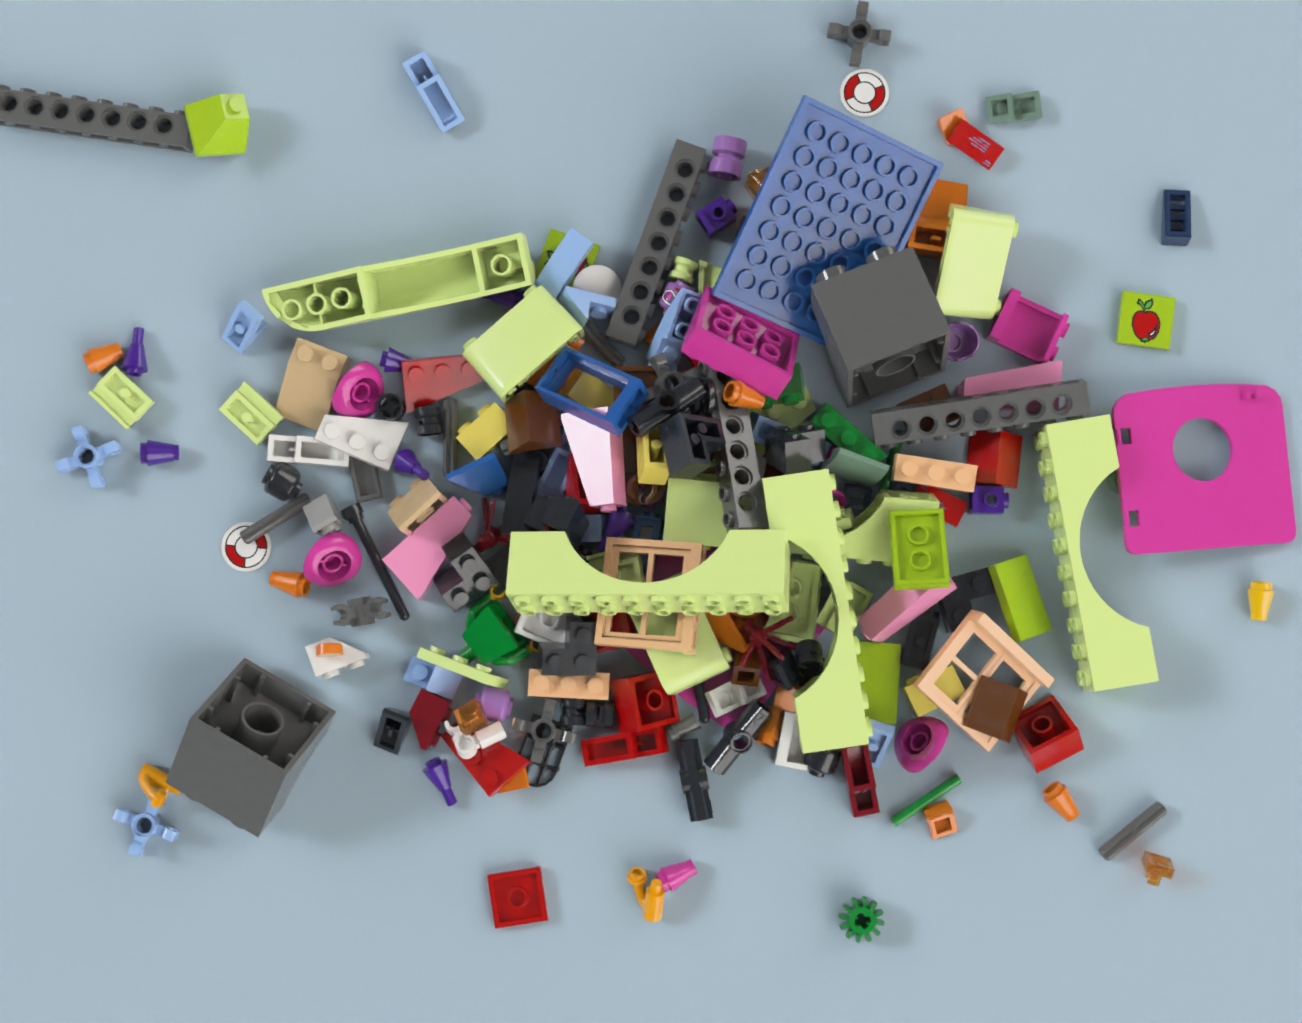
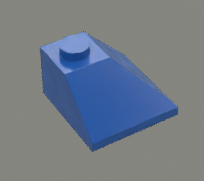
[445,452,509,498]

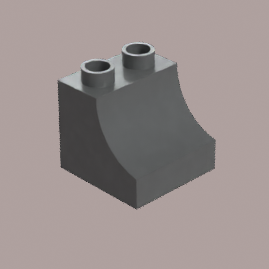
[811,246,951,408]
[165,658,336,838]

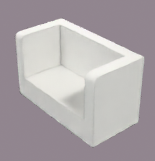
[774,711,808,771]

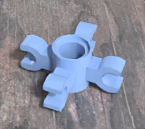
[55,425,123,489]
[113,799,181,858]

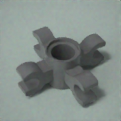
[827,1,892,68]
[644,352,701,413]
[330,596,391,627]
[511,698,577,764]

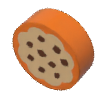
[315,643,343,657]

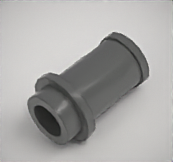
[665,713,701,742]

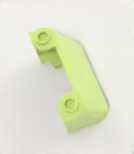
[934,203,1019,320]
[462,285,585,403]
[630,572,734,695]

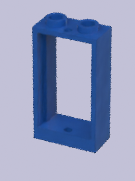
[535,346,649,437]

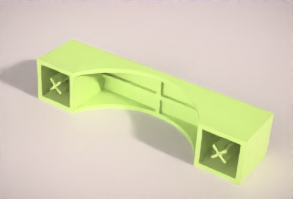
[1033,414,1159,692]
[761,469,873,754]
[663,473,940,566]
[506,529,791,616]

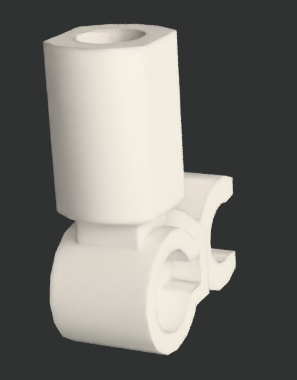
[444,714,507,759]

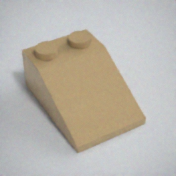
[276,337,352,431]
[387,478,449,535]

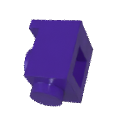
[695,196,738,239]
[969,486,1009,515]

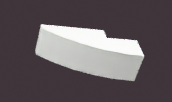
[266,434,349,467]

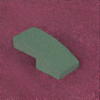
[985,90,1043,124]

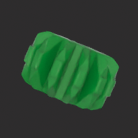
[838,896,885,943]

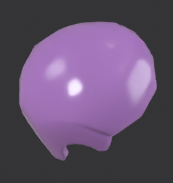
[947,321,980,361]

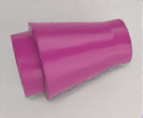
[655,859,697,892]

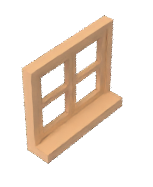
[594,537,707,656]
[913,609,1055,752]

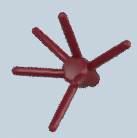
[474,497,511,553]
[738,616,796,682]

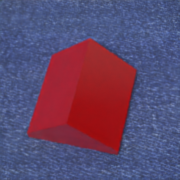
[966,430,1023,489]

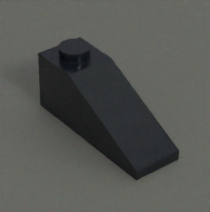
[766,647,802,691]

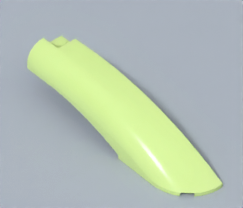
[262,233,536,331]

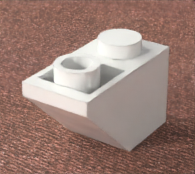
[305,637,370,680]

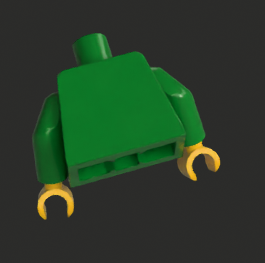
[460,583,538,666]

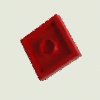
[487,866,549,929]

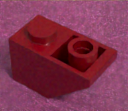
[409,688,454,751]

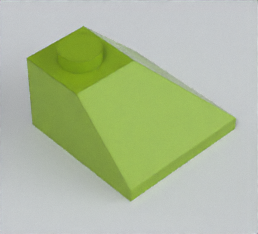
[184,93,250,157]

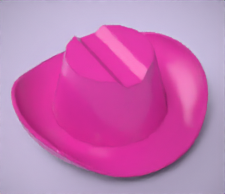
[332,361,384,418]
[303,532,362,587]
[894,716,949,773]

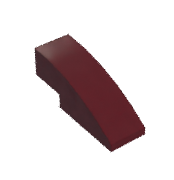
[840,744,880,818]

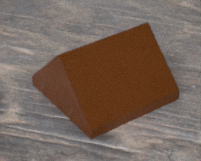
[504,390,562,454]
[963,675,1028,743]

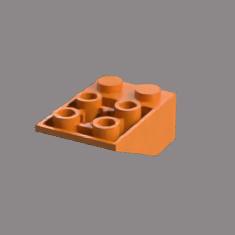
[905,180,968,259]

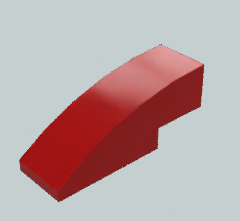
[580,725,669,767]

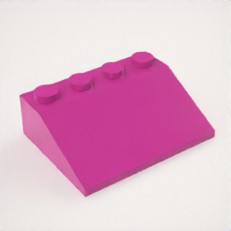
[681,286,800,400]

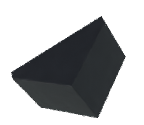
[373,707,412,755]

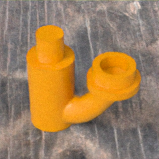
[137,763,180,809]
[627,867,665,922]

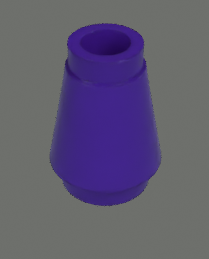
[140,440,180,466]

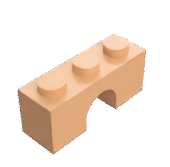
[890,453,978,493]
[528,669,610,700]

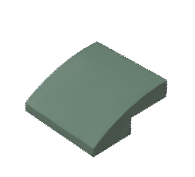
[819,447,890,487]

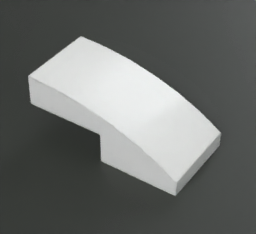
[704,678,767,718]

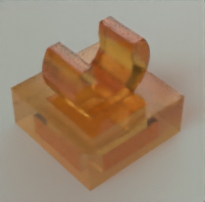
[454,698,489,736]
[1141,851,1175,887]

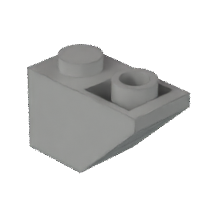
[302,494,345,536]

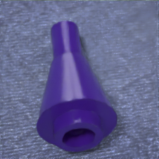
[481,288,525,309]
[121,327,148,377]
[379,347,412,372]
[393,449,430,481]
[595,507,634,553]
[422,757,457,806]

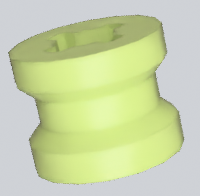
[668,256,699,285]

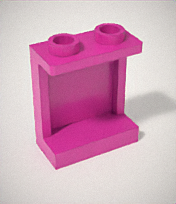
[986,288,1070,364]

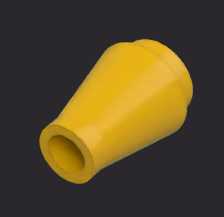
[1247,581,1275,621]

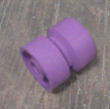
[708,135,747,181]

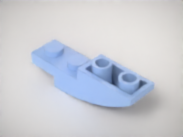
[646,287,702,389]

